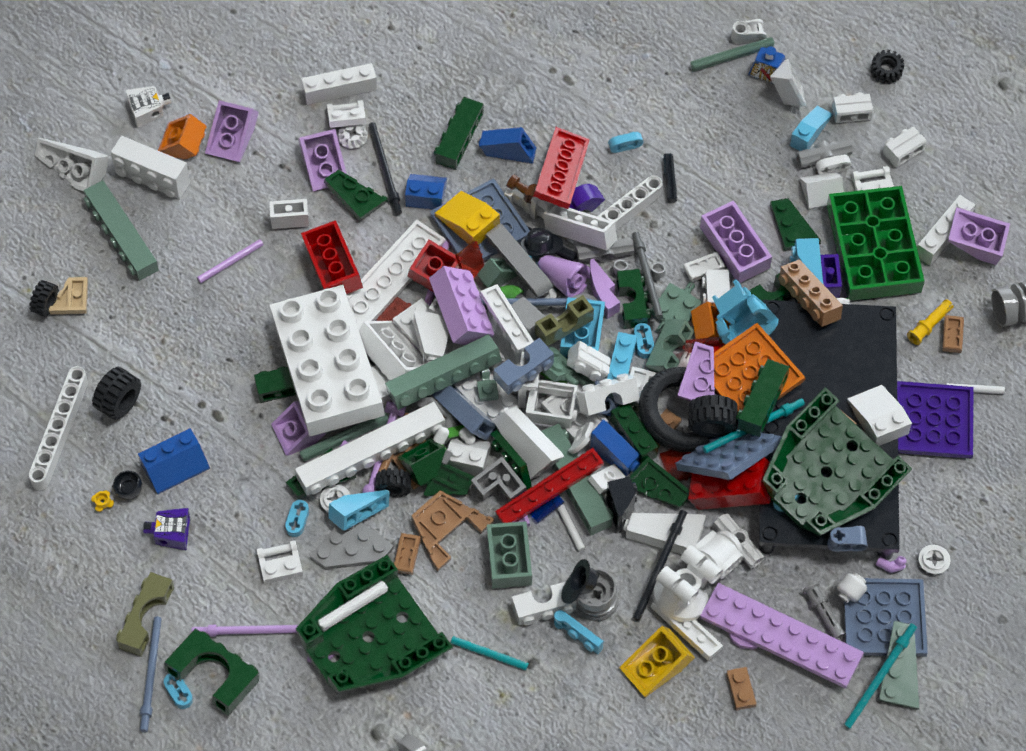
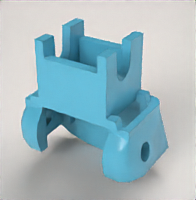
[712,279,779,344]

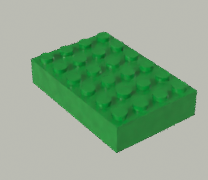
[827,186,925,301]

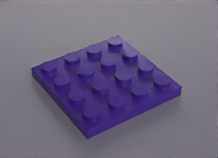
[897,381,974,459]

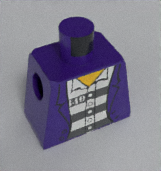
[143,508,190,551]

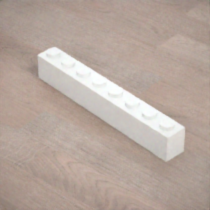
[295,402,445,496]

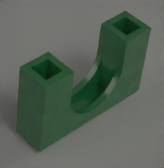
[164,628,259,716]

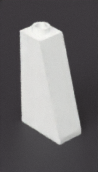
[494,407,564,479]
[623,513,706,555]

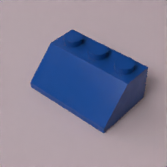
[138,428,210,495]

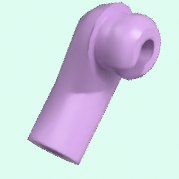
[876,556,907,573]

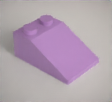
[205,100,259,162]
[298,129,347,191]
[948,207,1010,265]

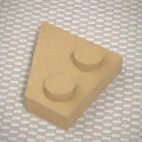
[49,277,88,314]

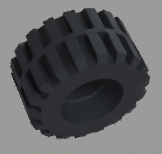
[92,367,141,420]
[688,395,738,437]

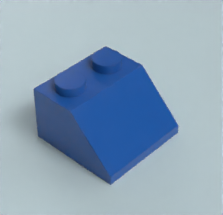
[405,174,447,210]

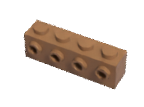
[779,259,843,327]

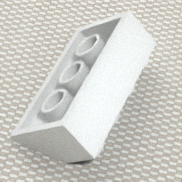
[359,321,426,380]

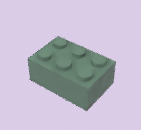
[487,521,532,589]

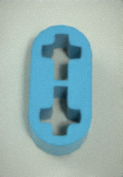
[608,132,644,153]
[634,323,655,359]
[285,500,309,537]
[164,674,193,709]

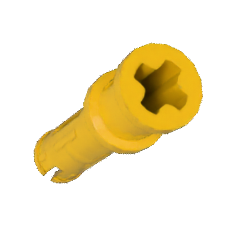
[907,299,954,345]

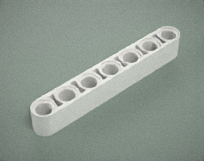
[29,366,88,491]

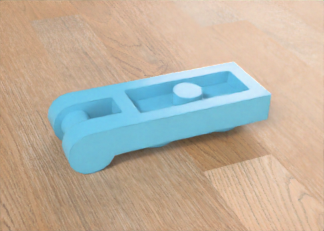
[554,610,604,654]

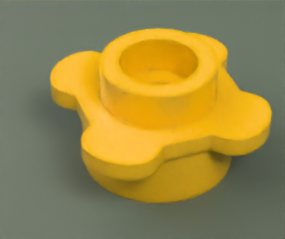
[91,490,114,512]

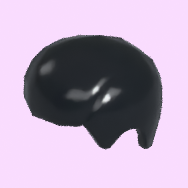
[112,470,142,500]

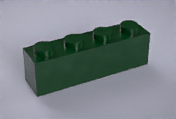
[434,97,484,170]
[736,359,790,437]
[254,366,296,403]

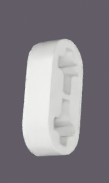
[816,155,851,174]

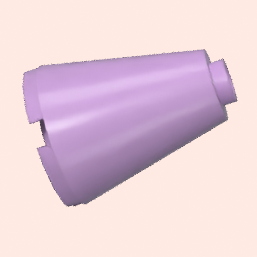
[538,255,591,298]

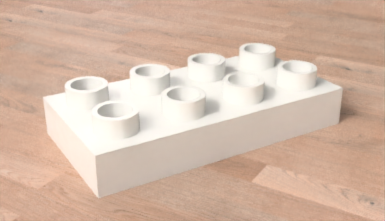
[270,285,385,437]

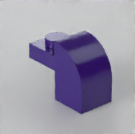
[569,184,605,212]

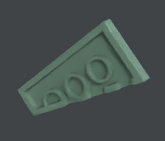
[878,621,919,709]

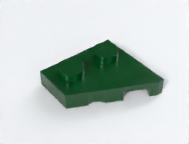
[423,463,475,496]

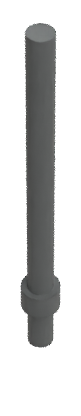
[632,232,663,320]

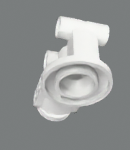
[652,530,744,622]

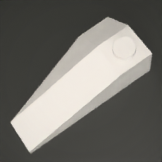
[35,138,109,191]

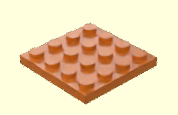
[714,323,805,412]

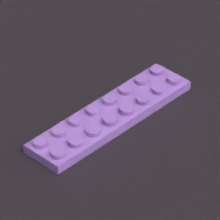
[700,583,864,689]

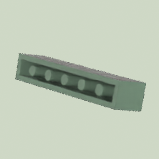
[83,180,159,281]
[385,334,502,410]
[541,423,614,536]

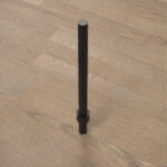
[369,122,402,215]
[633,510,687,621]

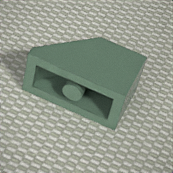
[477,258,518,288]

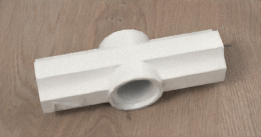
[714,513,765,568]

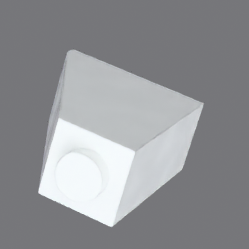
[413,310,449,363]

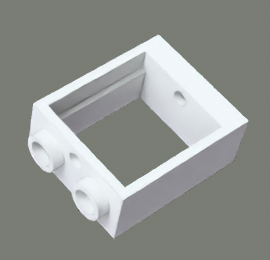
[525,380,579,428]

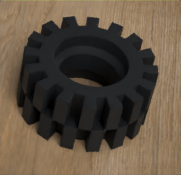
[870,49,905,84]
[29,280,59,317]
[375,468,411,498]

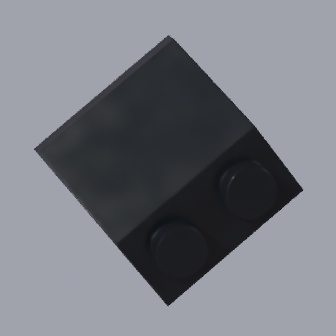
[606,476,638,533]

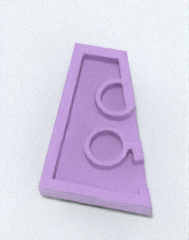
[677,342,714,401]

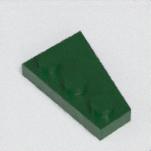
[324,169,388,221]
[491,430,532,490]
[630,457,690,509]

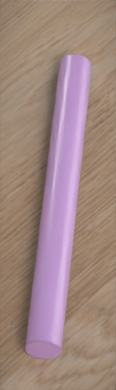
[197,239,264,283]

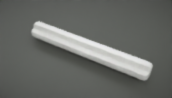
[318,581,387,631]

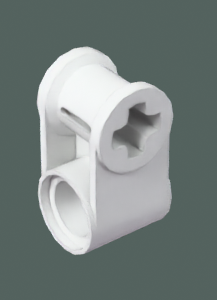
[731,19,767,45]

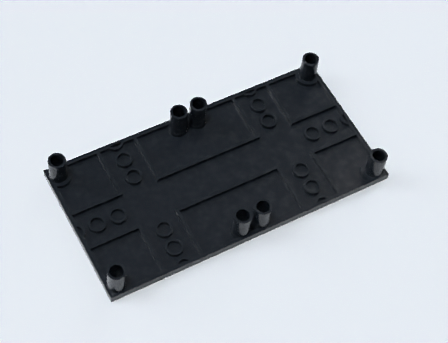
[759,300,900,560]

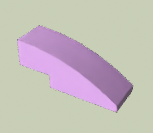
[590,259,620,319]

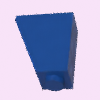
[479,127,536,163]
[590,419,640,476]

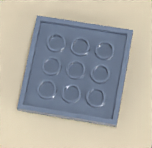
[430,179,530,268]
[675,429,782,480]
[843,578,928,657]

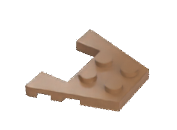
[411,491,494,571]

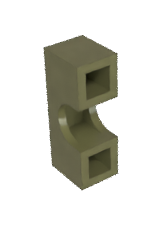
[535,295,594,346]

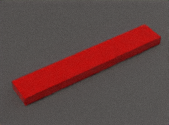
[495,448,604,523]

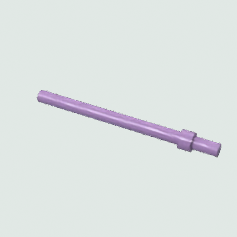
[192,625,298,637]

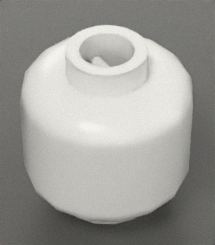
[837,572,867,603]

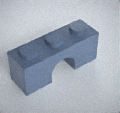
[493,338,554,395]

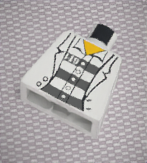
[126,86,172,128]

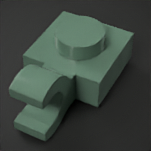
[476,367,499,402]

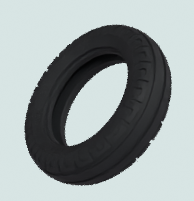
[639,367,718,452]

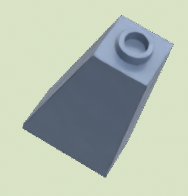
[431,385,497,440]

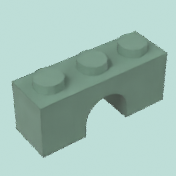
[646,319,694,373]

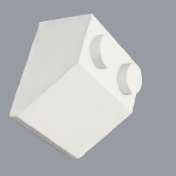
[447,436,492,476]

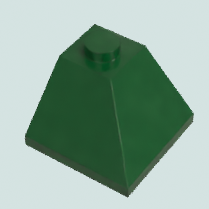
[397,438,446,486]

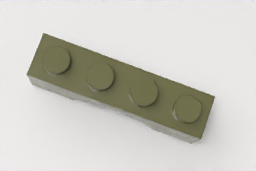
[116,572,174,657]

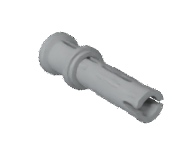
[803,582,845,640]

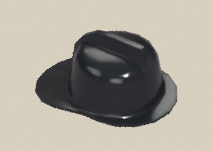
[520,227,564,256]
[561,559,600,604]

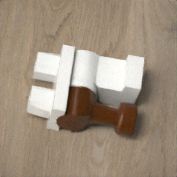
[504,174,552,219]

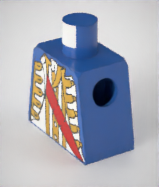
[748,47,786,84]

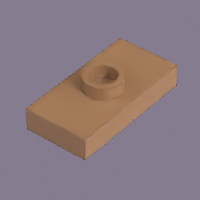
[942,315,964,353]
[394,533,421,575]

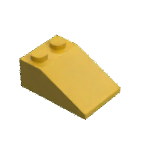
[434,191,500,249]
[619,626,695,697]

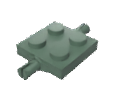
[650,282,702,334]
[542,346,579,385]

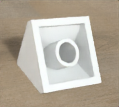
[770,59,806,107]
[800,172,844,210]

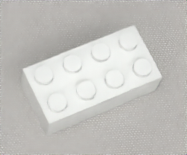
[111,136,190,199]

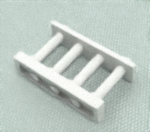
[480,284,534,366]

